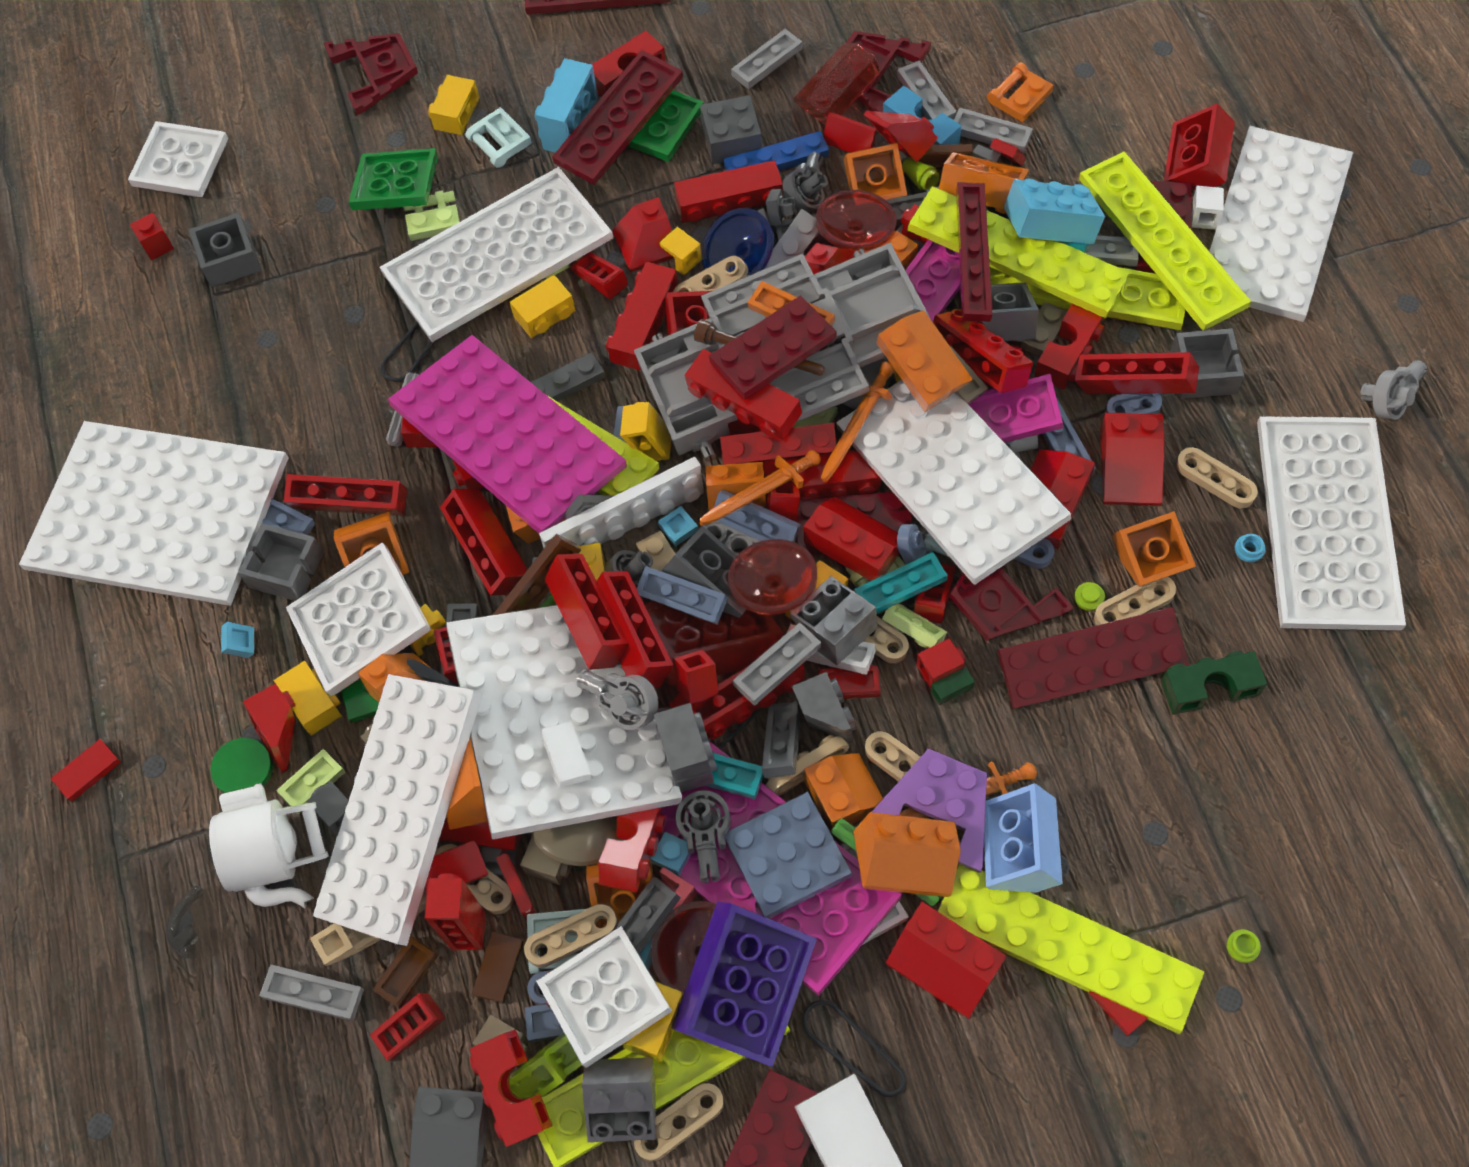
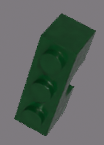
[1161,651,1267,715]

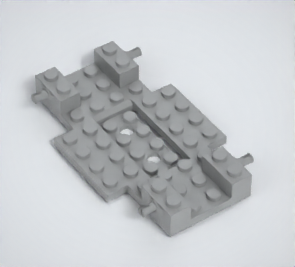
[634,243,932,461]

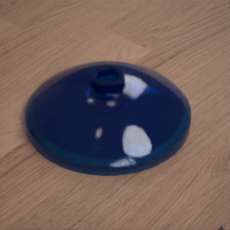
[702,208,774,277]

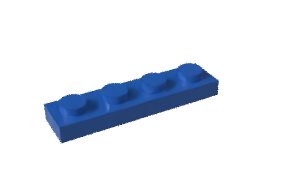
[724,131,829,171]

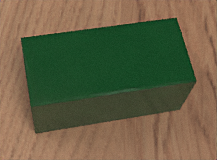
[930,667,975,706]

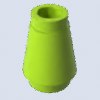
[902,158,939,191]

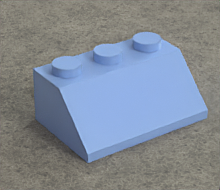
[984,783,1063,893]

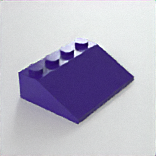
[671,901,817,1067]

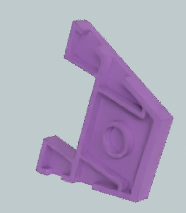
[872,748,987,873]

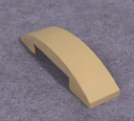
[310,889,427,966]

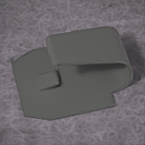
[480,846,517,875]

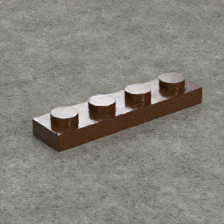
[493,533,581,615]

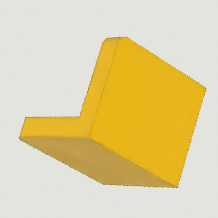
[660,227,702,276]

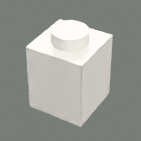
[1192,185,1224,230]

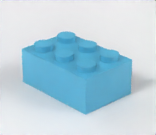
[535,58,599,152]
[1004,179,1105,244]

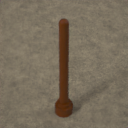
[694,319,825,376]

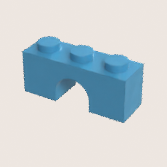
[883,86,961,145]

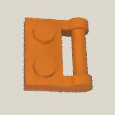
[987,62,1054,123]

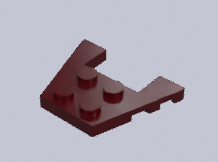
[829,31,931,112]
[323,33,418,115]
[949,567,1074,641]

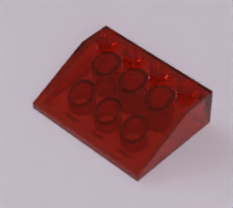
[644,598,783,687]

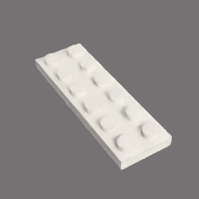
[539,457,704,548]

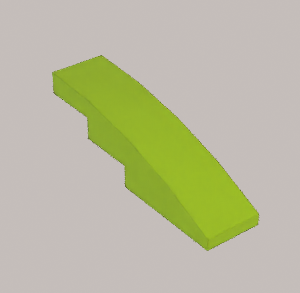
[509,1032,582,1099]

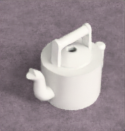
[209,784,329,909]

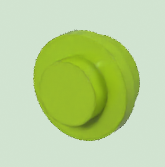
[1074,582,1105,611]
[1227,929,1261,963]

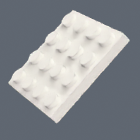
[286,542,431,696]

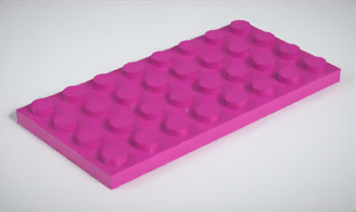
[388,335,627,533]
[657,742,902,996]

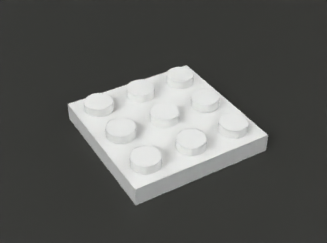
[128,121,228,197]
[536,927,672,1068]

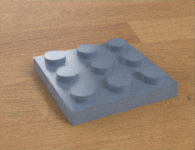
[725,792,852,919]

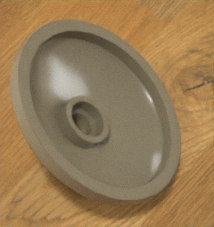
[532,816,624,866]

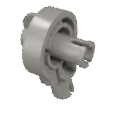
[1360,360,1428,420]
[577,669,658,730]

